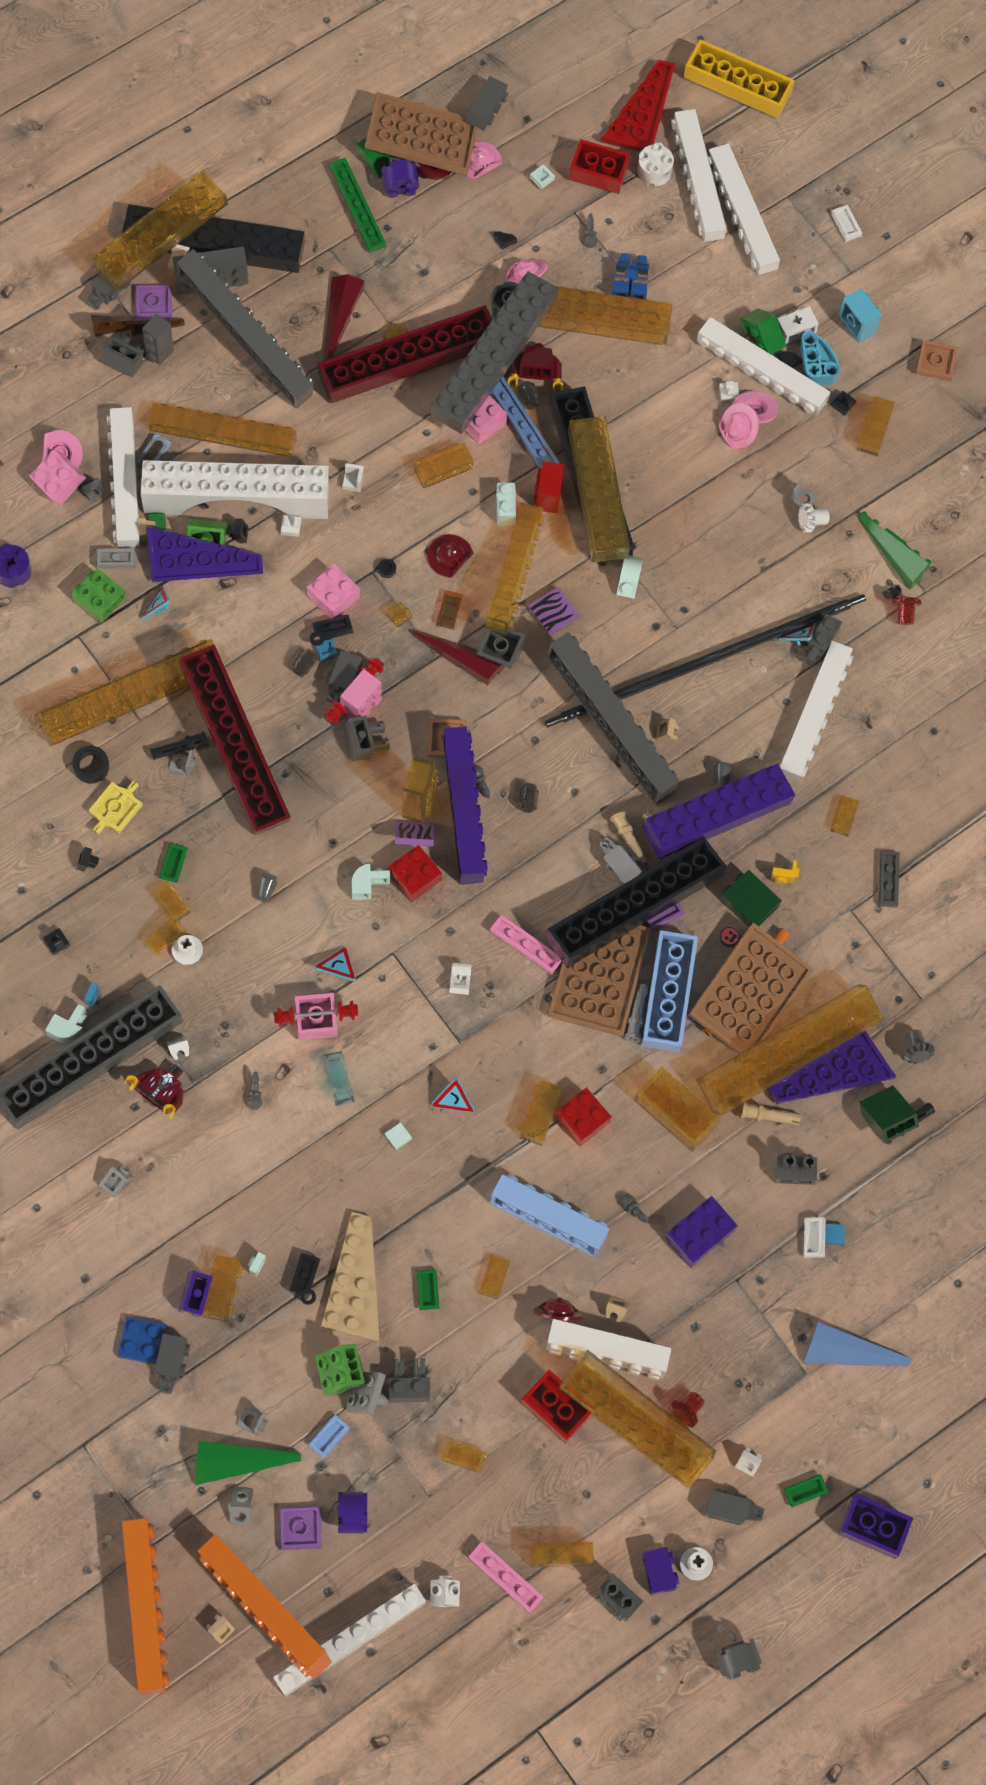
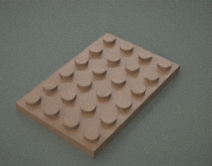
[364,92,477,176]
[548,909,652,1037]
[688,923,814,1061]

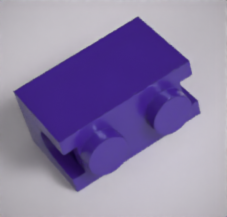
[178,1271,213,1317]
[642,1547,679,1595]

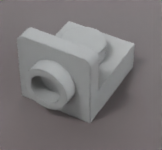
[99,1164,134,1197]

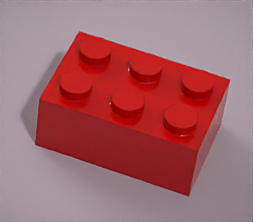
[569,139,631,194]
[521,1369,594,1444]

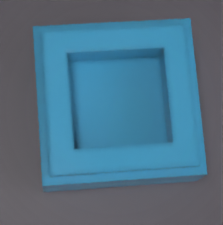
[315,638,338,662]
[84,982,100,1007]
[825,1223,845,1246]

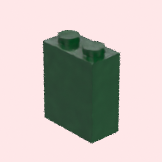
[720,870,782,927]
[859,1085,919,1143]

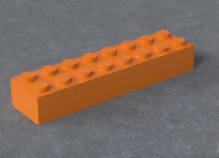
[122,1518,169,1695]
[197,1534,332,1680]

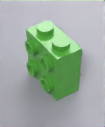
[72,568,126,623]
[315,1344,365,1396]

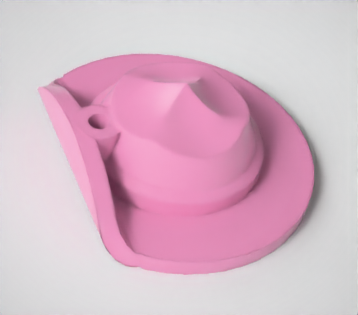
[465,141,502,180]
[506,259,548,284]
[732,391,778,424]
[719,403,759,450]
[43,430,83,469]

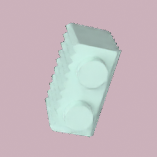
[496,483,516,526]

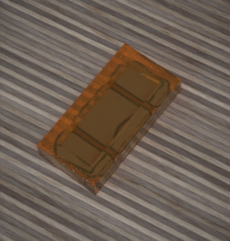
[436,590,463,630]

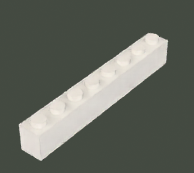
[671,109,726,242]
[708,143,780,275]
[697,317,830,416]
[107,407,141,548]
[780,641,854,783]
[273,1584,426,1697]

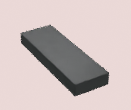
[878,851,900,908]

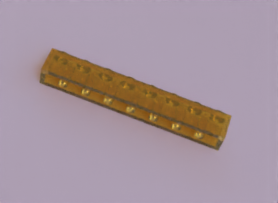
[148,403,297,457]
[485,503,545,634]

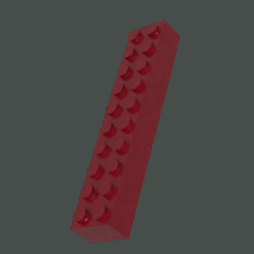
[318,305,492,404]
[179,644,291,836]

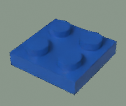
[118,1317,167,1365]

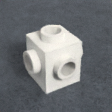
[430,1576,460,1608]

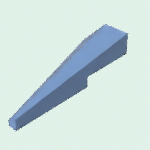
[803,1322,911,1366]

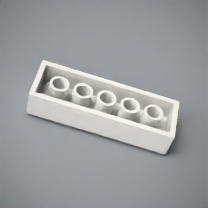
[545,1319,672,1380]

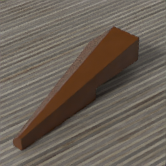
[91,315,185,337]

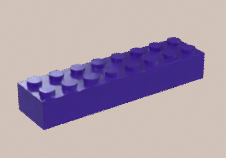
[443,726,488,885]
[642,763,795,860]

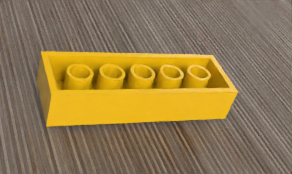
[684,39,795,119]

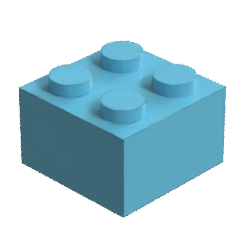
[839,288,882,343]

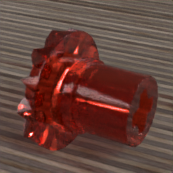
[892,597,921,625]
[669,1392,705,1428]

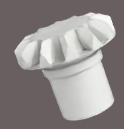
[798,503,830,533]
[172,935,203,965]
[680,1547,713,1581]

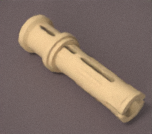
[610,811,648,864]
[740,1101,801,1126]

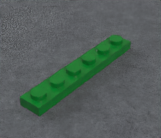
[329,158,386,253]

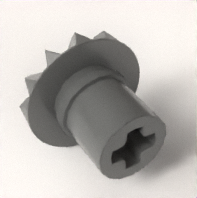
[904,1030,935,1064]

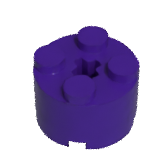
[381,160,419,198]
[0,544,31,588]
[338,1492,367,1534]

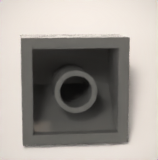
[477,621,526,668]

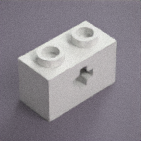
[777,306,819,344]

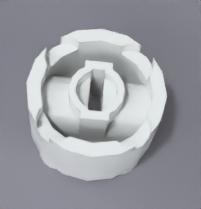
[637,143,674,186]

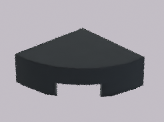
[493,231,517,250]
[778,352,803,368]
[883,584,902,599]

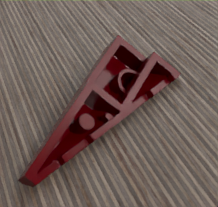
[323,274,364,361]
[413,630,506,686]

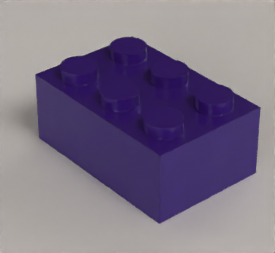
[665,1196,738,1268]
[838,1493,913,1559]

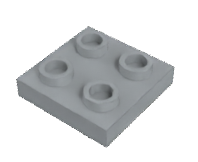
[346,1372,389,1414]

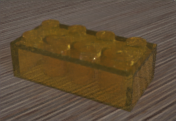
[402,756,439,822]
[634,1067,721,1152]

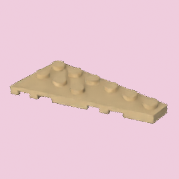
[321,1212,380,1343]

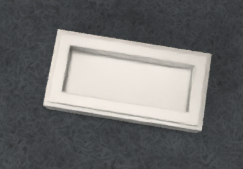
[831,204,862,242]
[804,1217,826,1258]

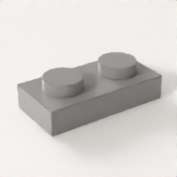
[97,548,135,569]

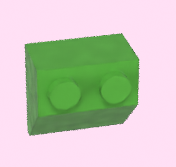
[187,518,227,545]

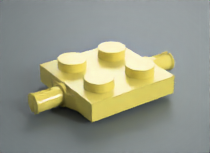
[89,781,143,835]

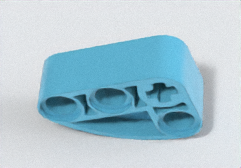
[800,331,840,385]

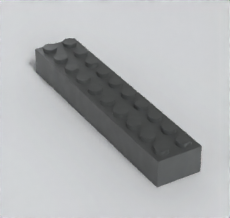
[177,249,314,409]
[431,271,559,434]
[546,632,679,805]
[0,985,183,1130]

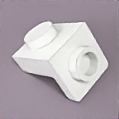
[449,963,471,995]

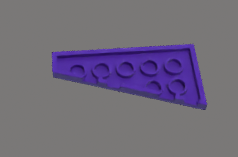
[147,526,263,582]
[766,1029,896,1104]

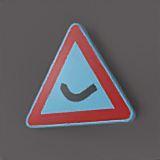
[140,586,170,620]
[779,624,816,646]
[315,947,356,981]
[431,1078,474,1113]

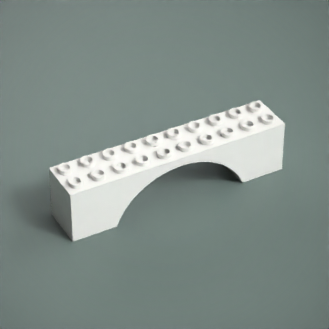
[141,460,329,519]

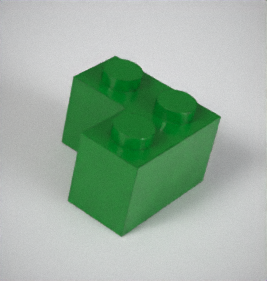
[740,308,786,355]

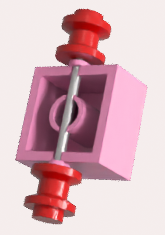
[323,658,384,724]
[273,993,359,1041]

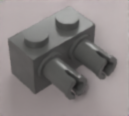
[101,332,145,378]
[343,716,390,761]
[775,1153,817,1185]
[389,1358,430,1403]
[595,1573,644,1622]

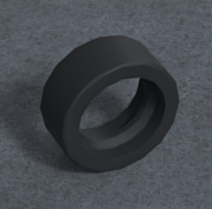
[72,745,109,784]

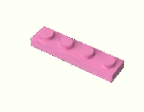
[490,915,562,975]
[468,1542,544,1614]

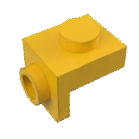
[770,860,800,885]

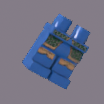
[611,253,649,303]

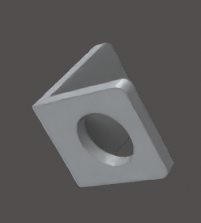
[790,477,816,507]
[169,750,197,776]
[237,1408,268,1436]
[230,1488,253,1526]

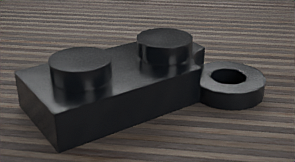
[309,614,353,646]
[289,1253,320,1305]

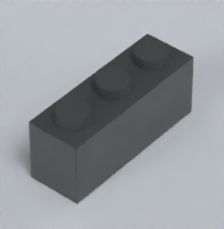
[466,76,509,131]
[142,313,174,365]

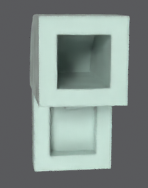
[616,555,644,599]
[352,864,390,900]
[45,1004,87,1043]

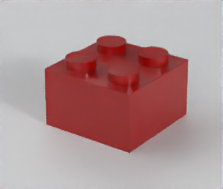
[533,461,565,514]
[388,845,442,903]
[555,1087,612,1146]

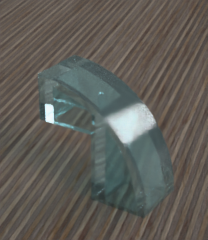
[323,1051,355,1106]

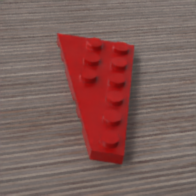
[600,59,675,152]

